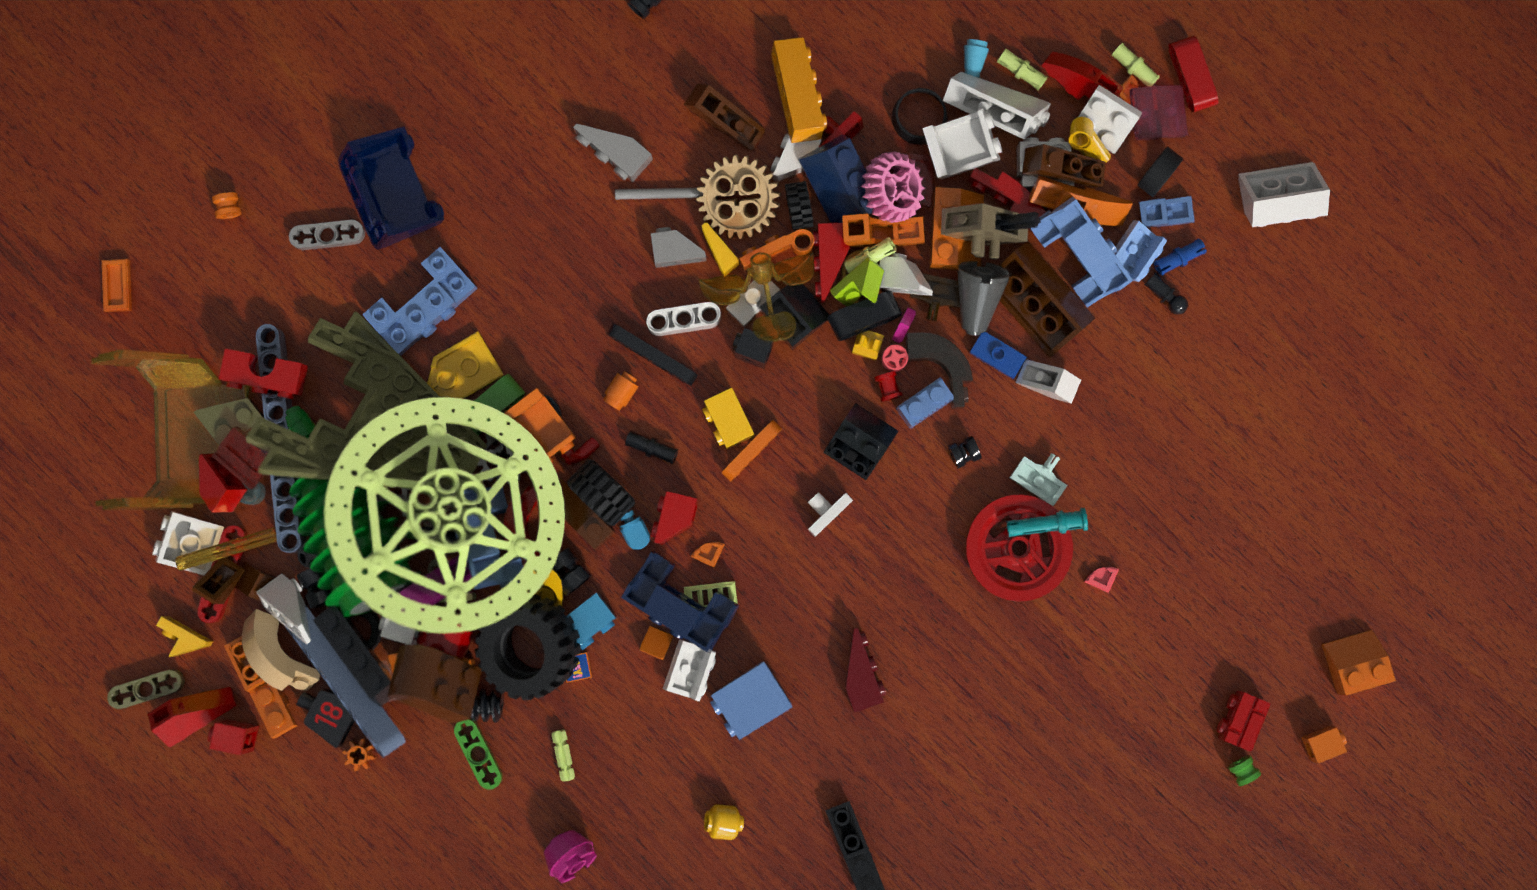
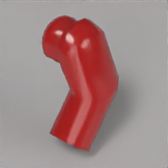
[561,437,599,465]

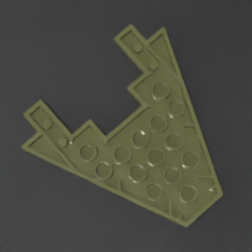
[246,311,487,490]

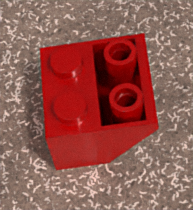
[651,491,699,545]

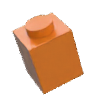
[1301,726,1347,764]

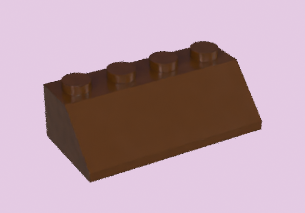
[999,241,1095,357]

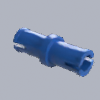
[1153,239,1207,276]

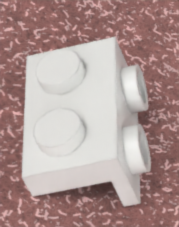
[663,639,716,701]

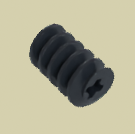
[464,688,504,723]

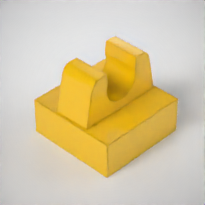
[852,331,884,361]

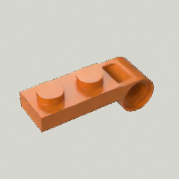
[739,229,814,271]

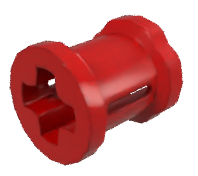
[874,371,903,402]

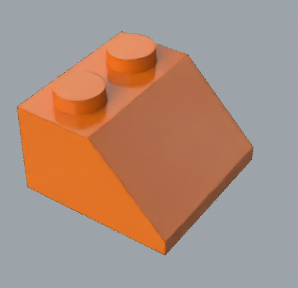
[1322,630,1396,696]

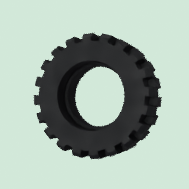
[475,595,581,700]

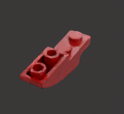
[1041,51,1124,100]
[967,168,1046,236]

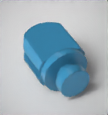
[619,510,650,550]

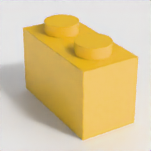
[702,388,754,449]

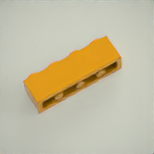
[771,37,827,143]

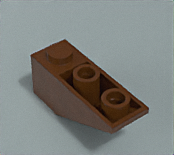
[1022,144,1106,187]

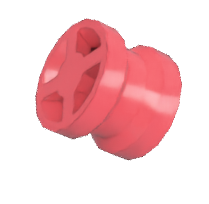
[882,345,908,372]

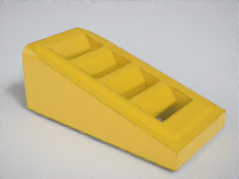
[701,223,739,277]

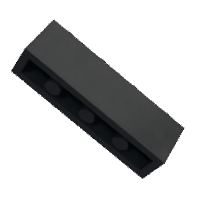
[313,606,392,706]

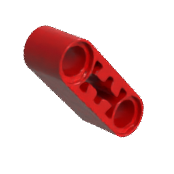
[1168,36,1218,113]

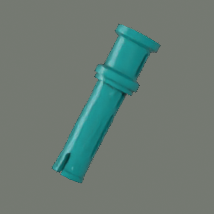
[1007,508,1088,537]

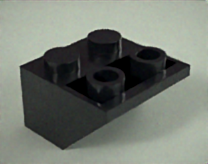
[759,278,829,350]
[823,403,898,480]

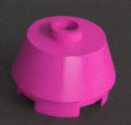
[544,830,597,883]

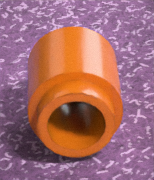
[603,371,639,411]

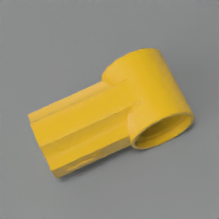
[1069,117,1111,163]

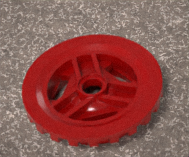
[966,495,1073,601]

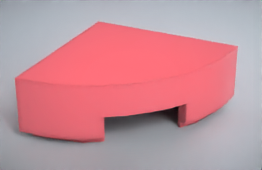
[1084,567,1119,593]

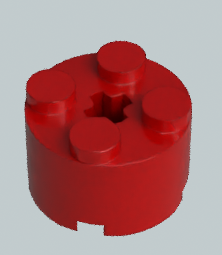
[416,613,474,657]

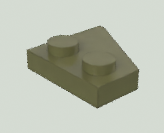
[193,398,264,451]

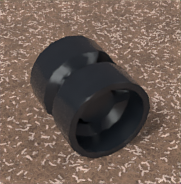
[552,547,592,596]
[296,568,333,609]

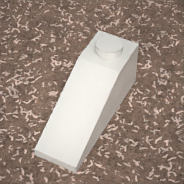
[256,573,311,644]

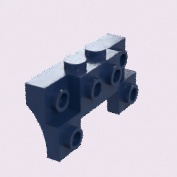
[621,551,740,652]

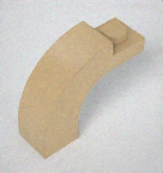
[242,609,320,691]

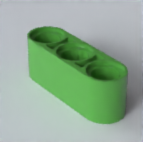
[468,374,526,435]

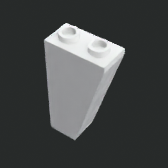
[943,72,1051,139]

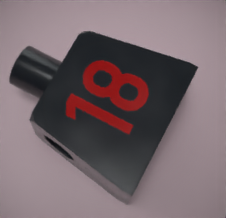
[296,689,355,748]

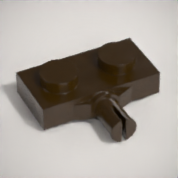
[909,273,960,321]

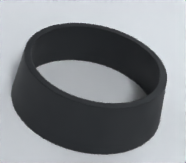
[892,88,947,145]

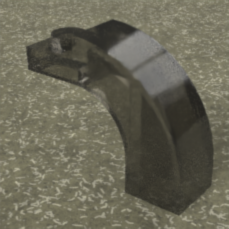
[905,332,973,410]

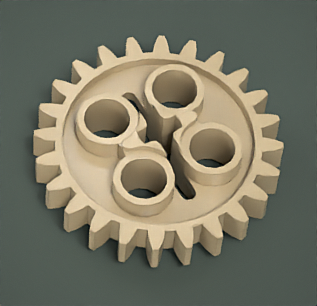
[697,154,780,239]

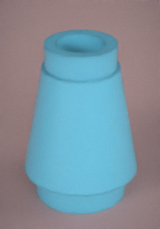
[964,39,989,78]

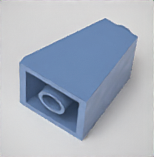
[710,661,793,740]

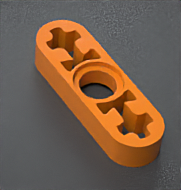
[722,420,783,482]

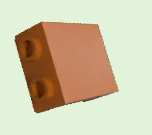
[504,388,577,463]

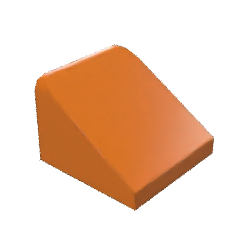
[639,626,673,660]

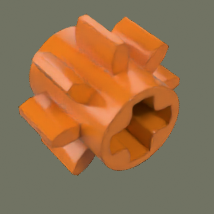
[342,738,377,771]

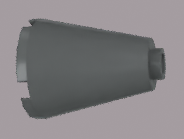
[958,261,1009,336]

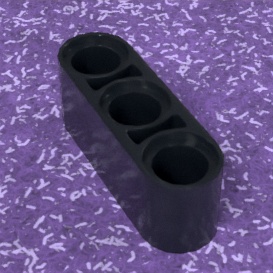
[827,291,903,341]

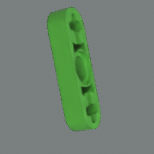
[454,719,503,789]

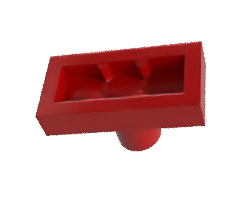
[819,111,864,147]

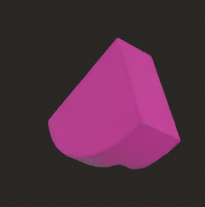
[891,308,916,343]

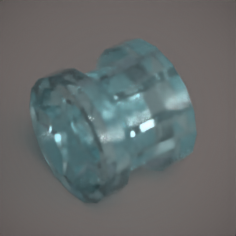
[240,479,266,505]

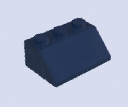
[798,134,872,223]

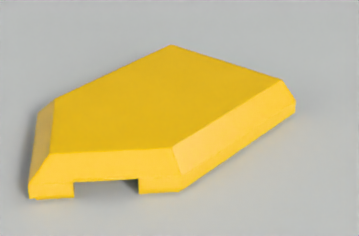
[427,331,504,399]

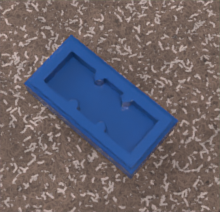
[969,332,1027,380]

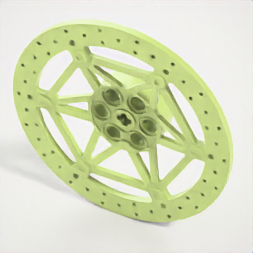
[324,397,565,633]

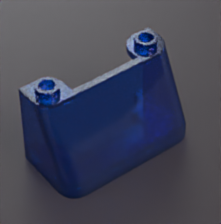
[338,127,444,250]

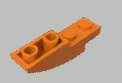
[1029,175,1133,226]
[224,636,297,739]

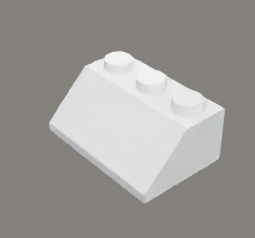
[1238,162,1330,227]

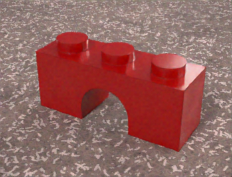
[219,349,308,400]

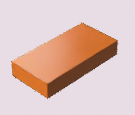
[101,259,132,312]

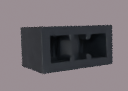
[732,328,774,369]

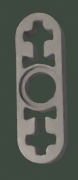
[289,220,365,250]

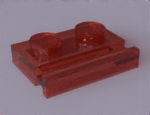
[212,426,268,489]

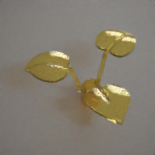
[699,252,814,341]

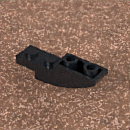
[825,801,885,890]

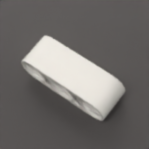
[646,302,721,336]

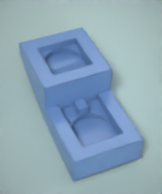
[1139,196,1195,227]

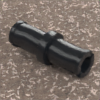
[625,430,679,464]

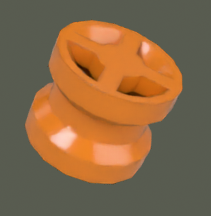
[212,192,242,219]

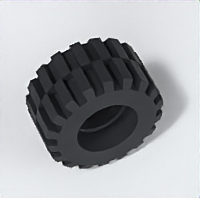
[567,459,636,526]

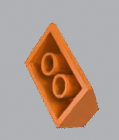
[929,187,984,270]

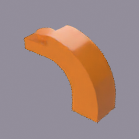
[842,213,925,248]

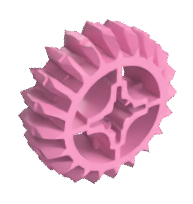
[861,152,925,223]

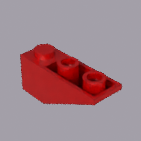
[813,223,850,304]
[147,687,236,748]

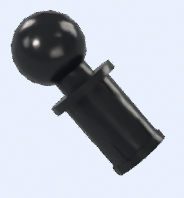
[1144,273,1188,315]

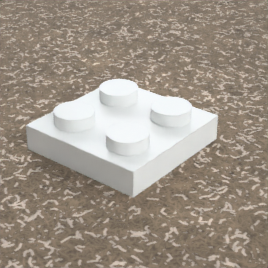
[1078,85,1142,154]

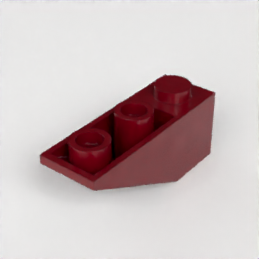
[845,627,886,713]

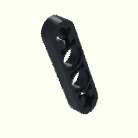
[606,323,698,386]

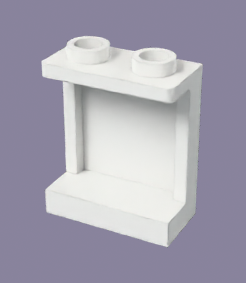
[923,108,1002,179]

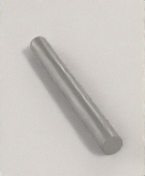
[615,188,717,200]

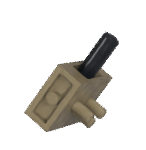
[941,203,1041,259]

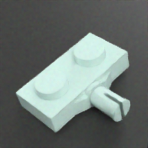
[1009,453,1067,506]

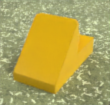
[156,616,214,657]

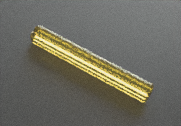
[175,527,277,571]

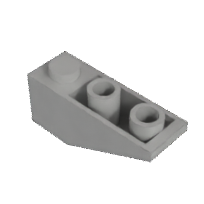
[573,124,653,182]

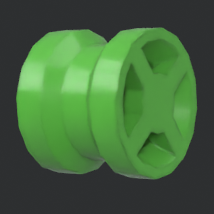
[1228,755,1262,786]

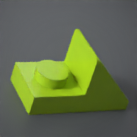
[830,257,884,306]

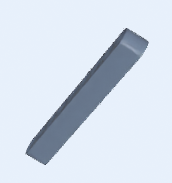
[256,324,307,553]

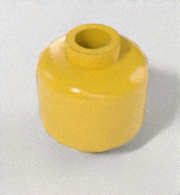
[704,805,744,840]

